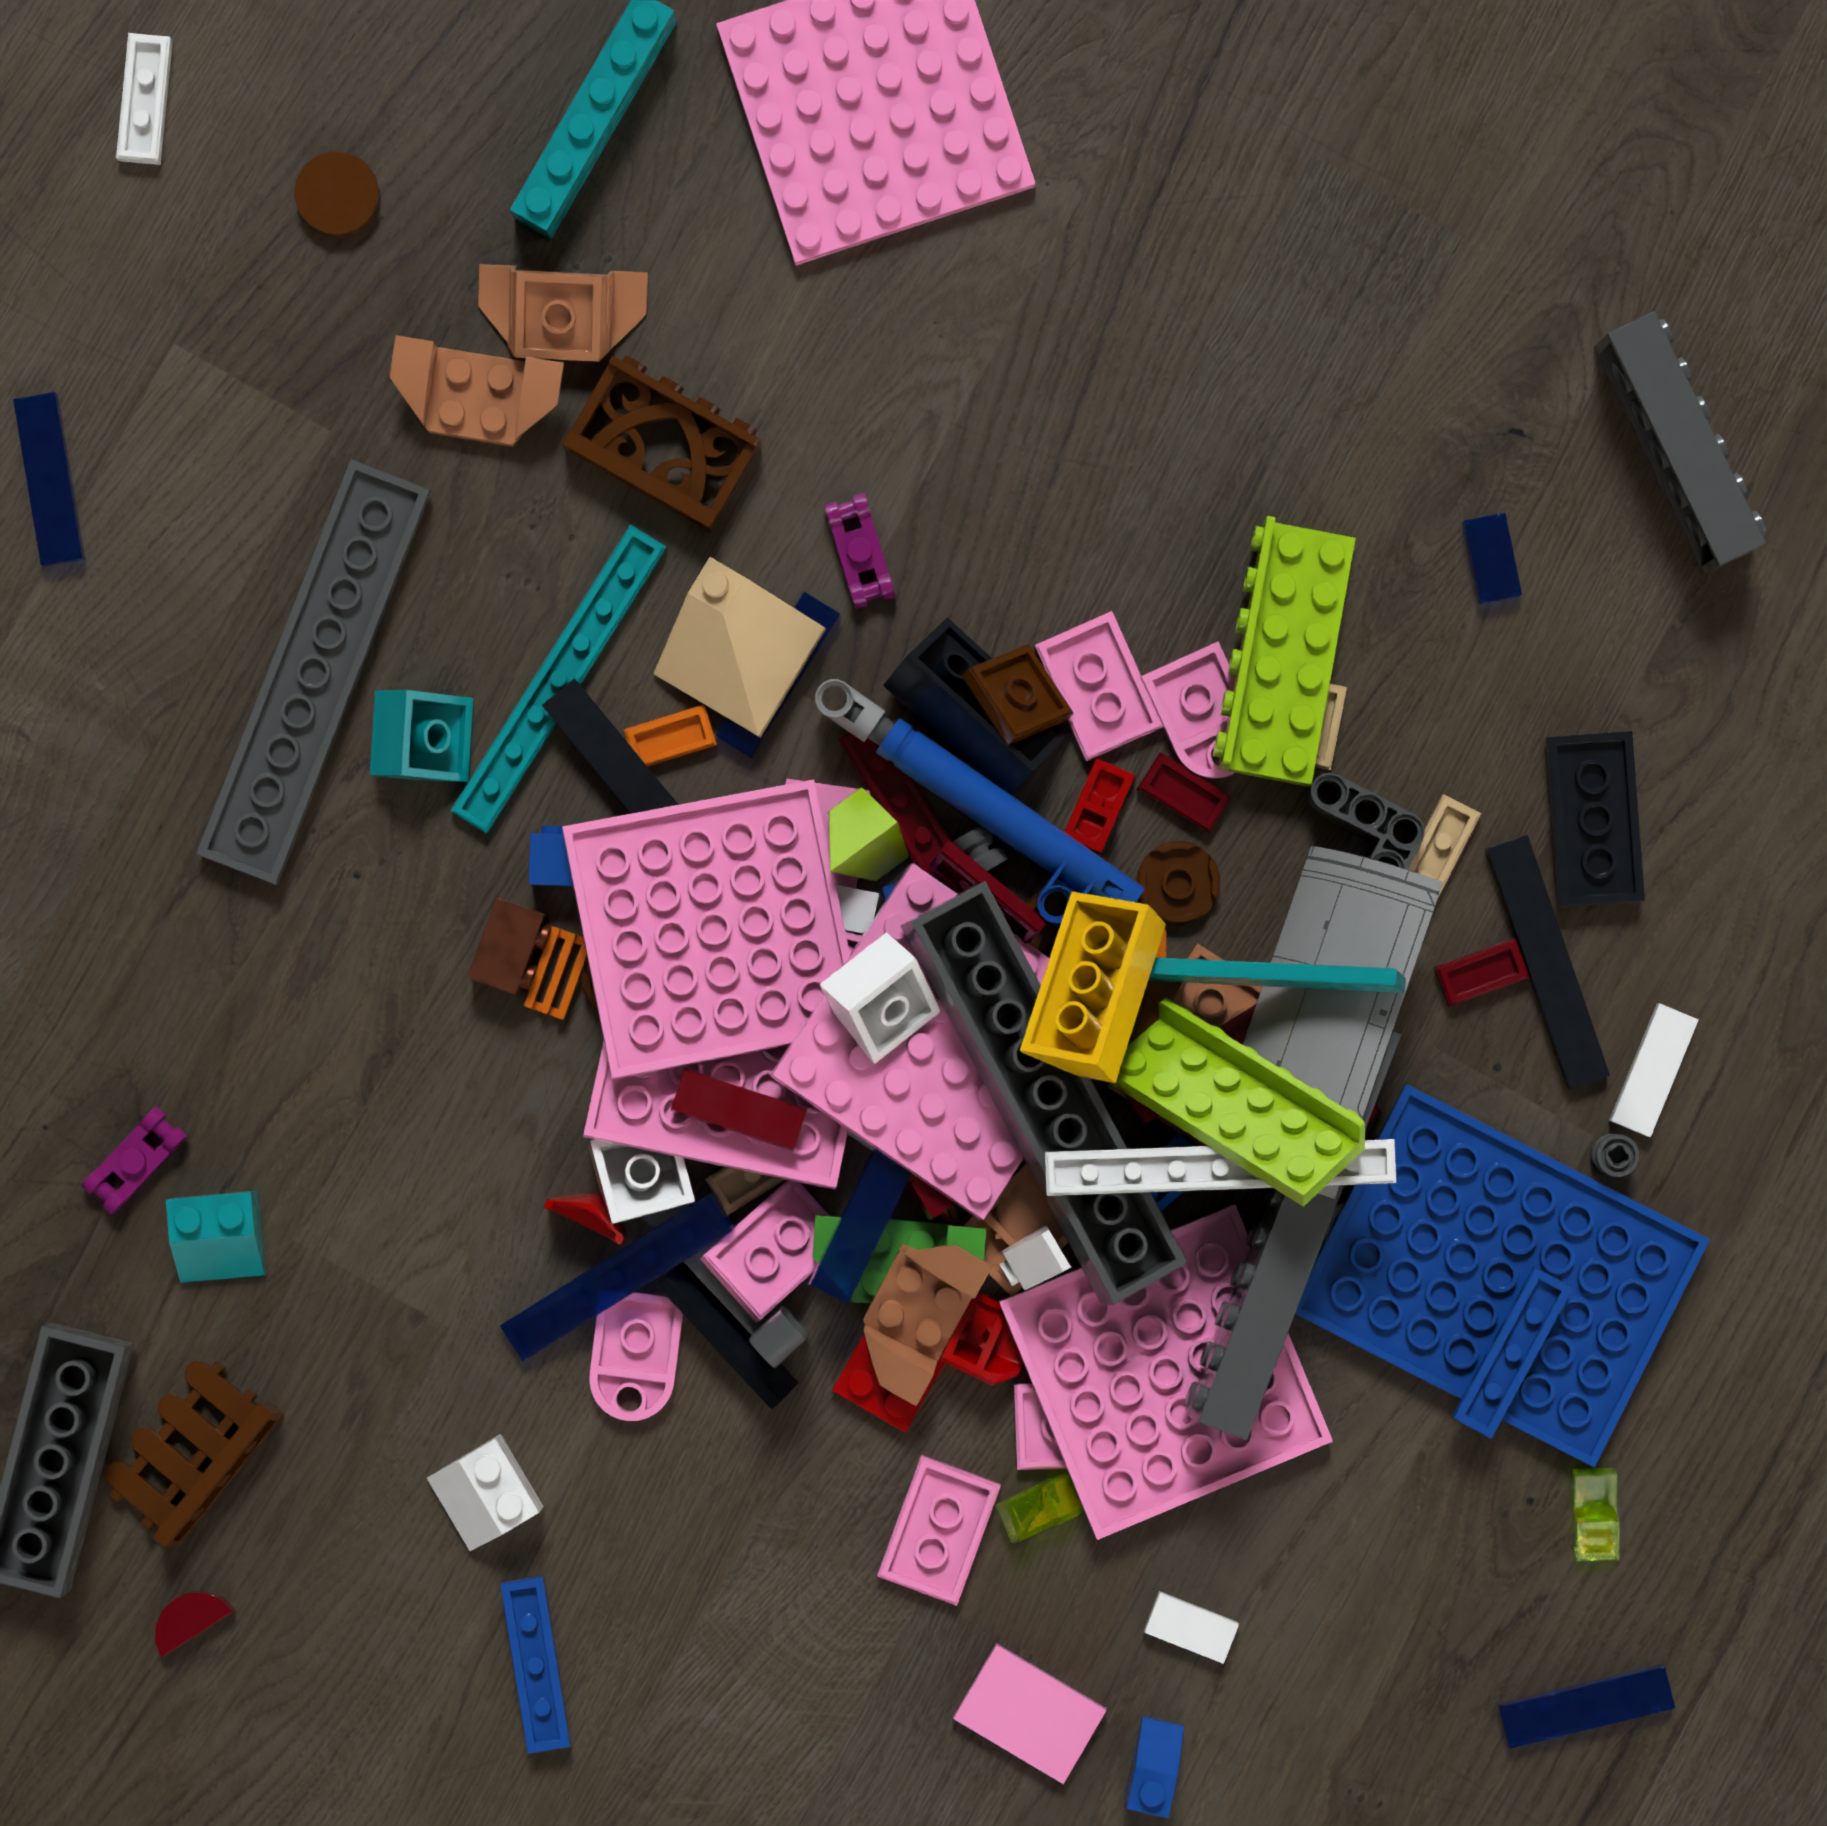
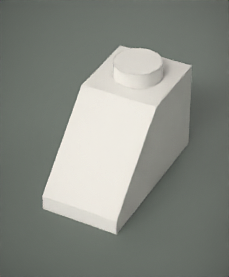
[1000,1225,1071,1290]

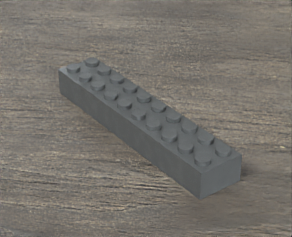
[900,881,1187,1305]
[1184,1031,1401,1440]

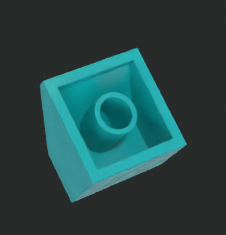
[370,690,473,782]
[166,1190,266,1283]

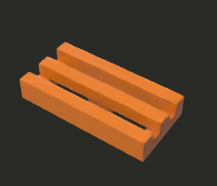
[524,926,587,1020]

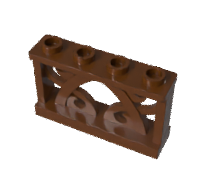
[562,355,761,533]

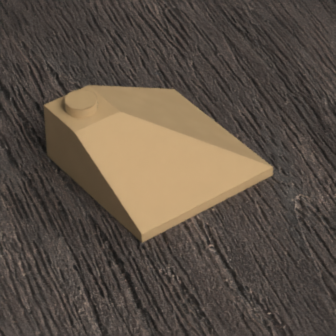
[653,557,826,738]

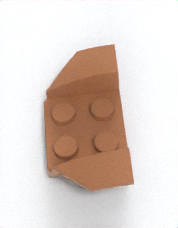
[478,264,648,362]
[390,335,564,447]
[863,1244,992,1406]

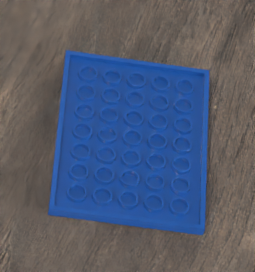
[1295,1084,1710,1468]

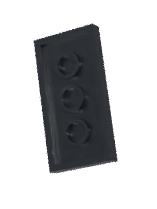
[1545,731,1645,907]

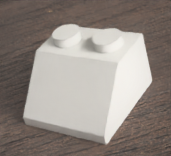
[820,932,941,1064]
[588,1139,695,1224]
[427,1434,544,1551]

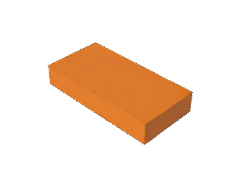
[623,704,717,767]

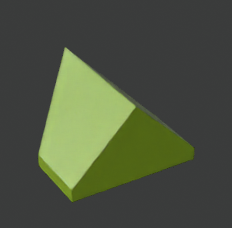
[827,788,909,881]

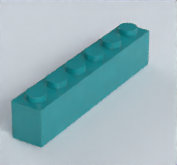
[510,0,677,240]

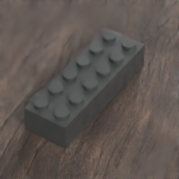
[1594,311,1767,575]
[0,1322,135,1598]

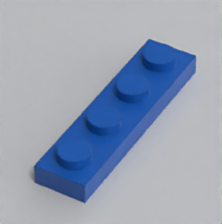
[1451,1267,1573,1439]
[500,1575,571,1754]

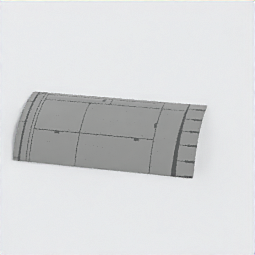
[1243,846,1443,1199]

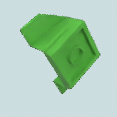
[812,1215,986,1303]

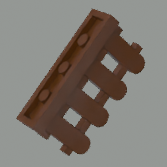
[105,1361,284,1548]

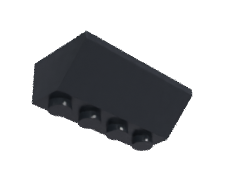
[883,617,1072,796]

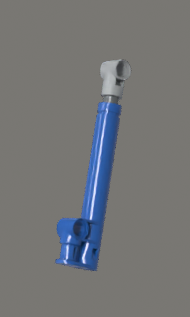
[815,679,1145,929]

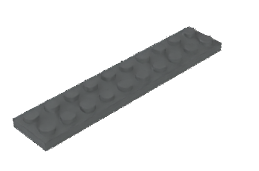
[196,459,432,885]

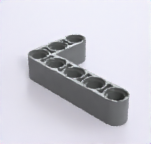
[1305,773,1425,870]
[642,1204,809,1368]

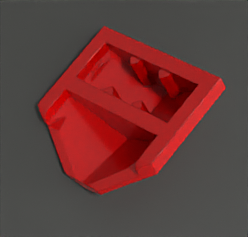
[543,1193,628,1245]
[940,1292,1024,1386]

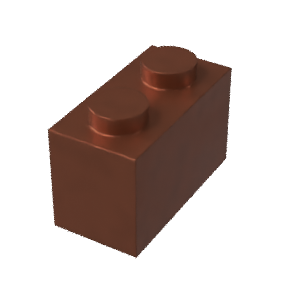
[467,897,551,995]

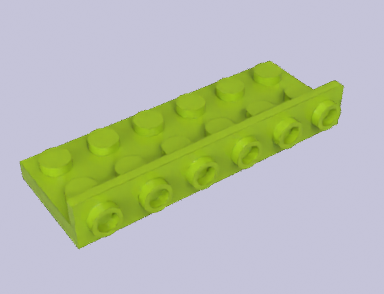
[1213,516,1356,787]
[1109,998,1365,1207]

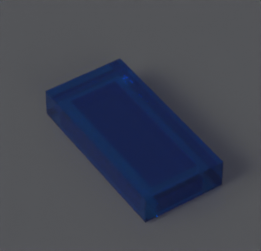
[1462,512,1522,605]

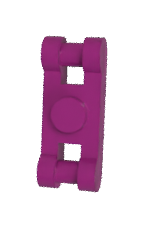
[824,492,896,609]
[81,1106,188,1216]

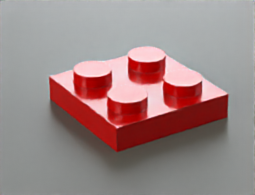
[832,1334,945,1433]

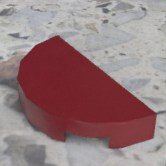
[155,1591,235,1658]

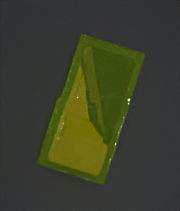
[1572,1468,1620,1561]
[995,1471,1085,1544]

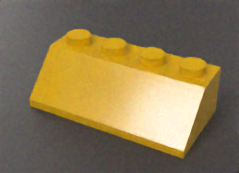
[1020,891,1166,1083]

